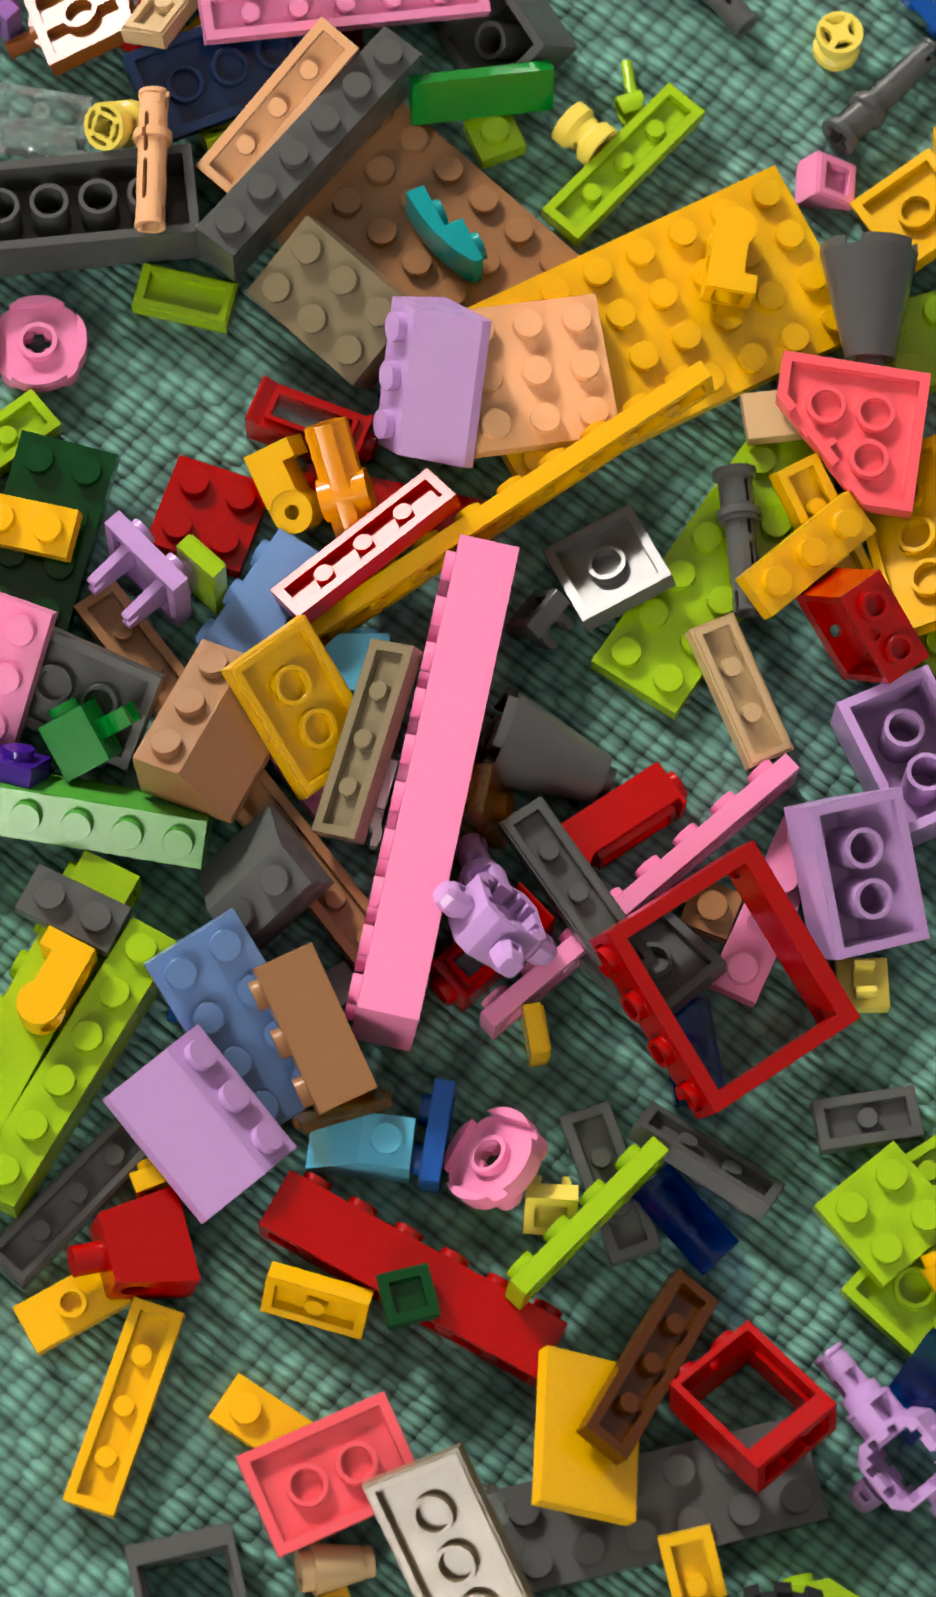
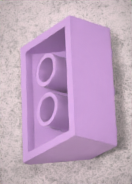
[373,296,492,468]
[784,787,930,960]
[102,1024,297,1224]

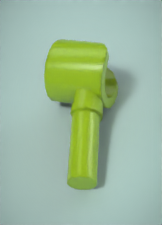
[614,59,644,124]

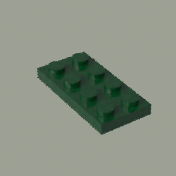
[0,430,120,633]

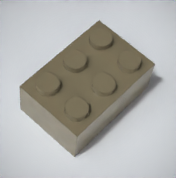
[246,215,408,391]

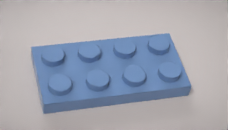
[142,908,310,1125]

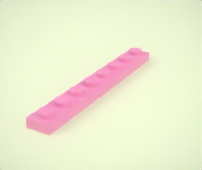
[480,753,800,1040]

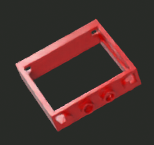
[589,840,861,1119]

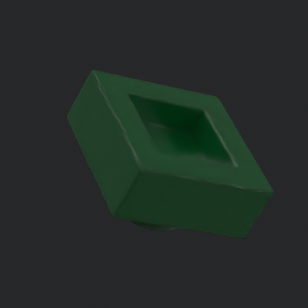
[376,1262,441,1331]

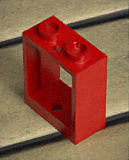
[796,568,930,684]
[669,1320,837,1495]

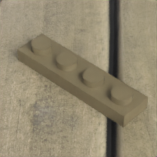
[311,638,424,845]

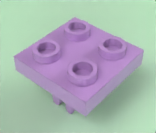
[87,510,192,630]

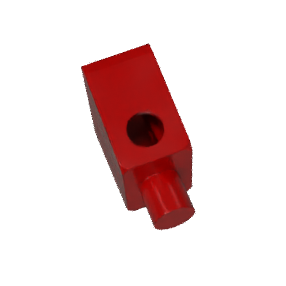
[67,1186,201,1299]

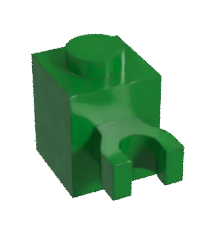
[37,697,142,782]

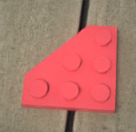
[775,350,931,519]

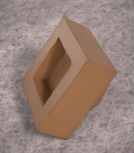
[680,883,743,945]

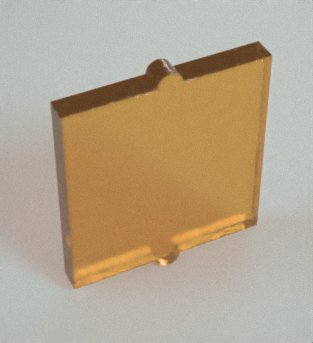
[292,1085,393,1134]

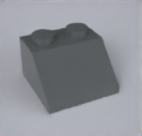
[436,0,578,72]
[197,805,335,950]

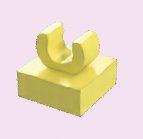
[834,958,890,1013]
[523,1175,579,1235]

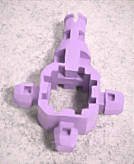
[433,833,558,978]
[814,1341,936,1517]

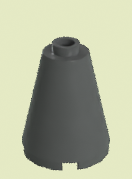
[820,231,918,366]
[470,686,617,803]

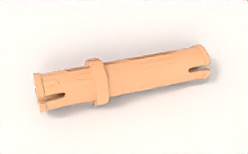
[133,86,173,234]

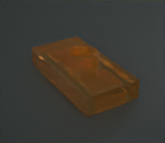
[464,763,515,850]

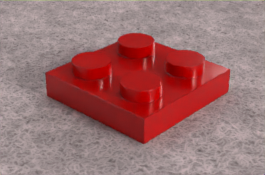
[150,455,267,579]

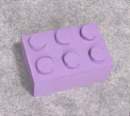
[830,664,936,847]

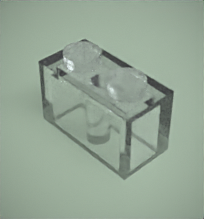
[0,82,94,158]

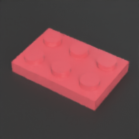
[235,1391,415,1559]

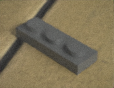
[558,1101,662,1267]
[627,1101,786,1222]

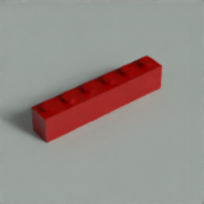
[258,1170,568,1388]

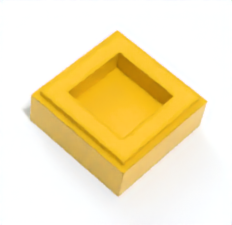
[521,1002,551,1068]

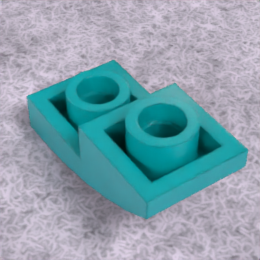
[406,185,487,284]

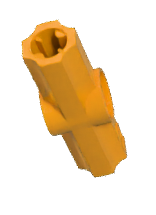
[304,416,377,538]

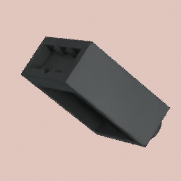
[124,1521,247,1597]

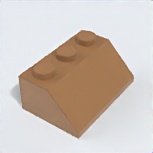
[132,639,271,824]
[247,942,378,1114]

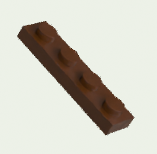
[576,1268,719,1466]

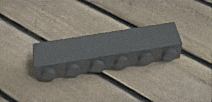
[195,26,422,282]

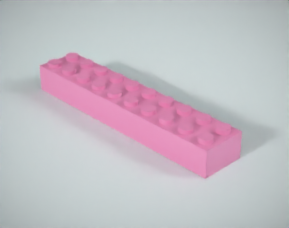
[344,534,520,1052]

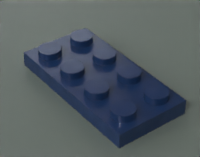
[121,25,305,143]

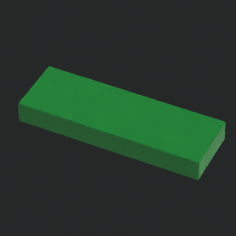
[409,60,554,126]

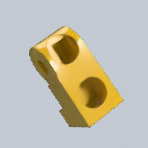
[699,206,758,309]
[244,434,324,534]
[16,925,98,1035]

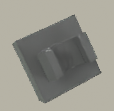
[505,589,574,650]

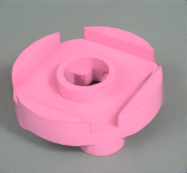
[0,295,88,393]
[444,1107,548,1211]

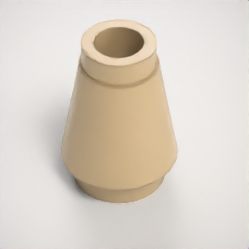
[294,1543,376,1597]

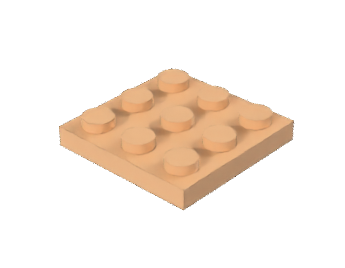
[469,294,618,459]

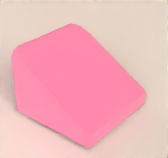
[795,150,857,211]

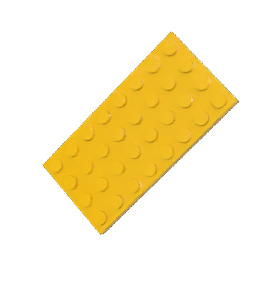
[467,165,842,477]

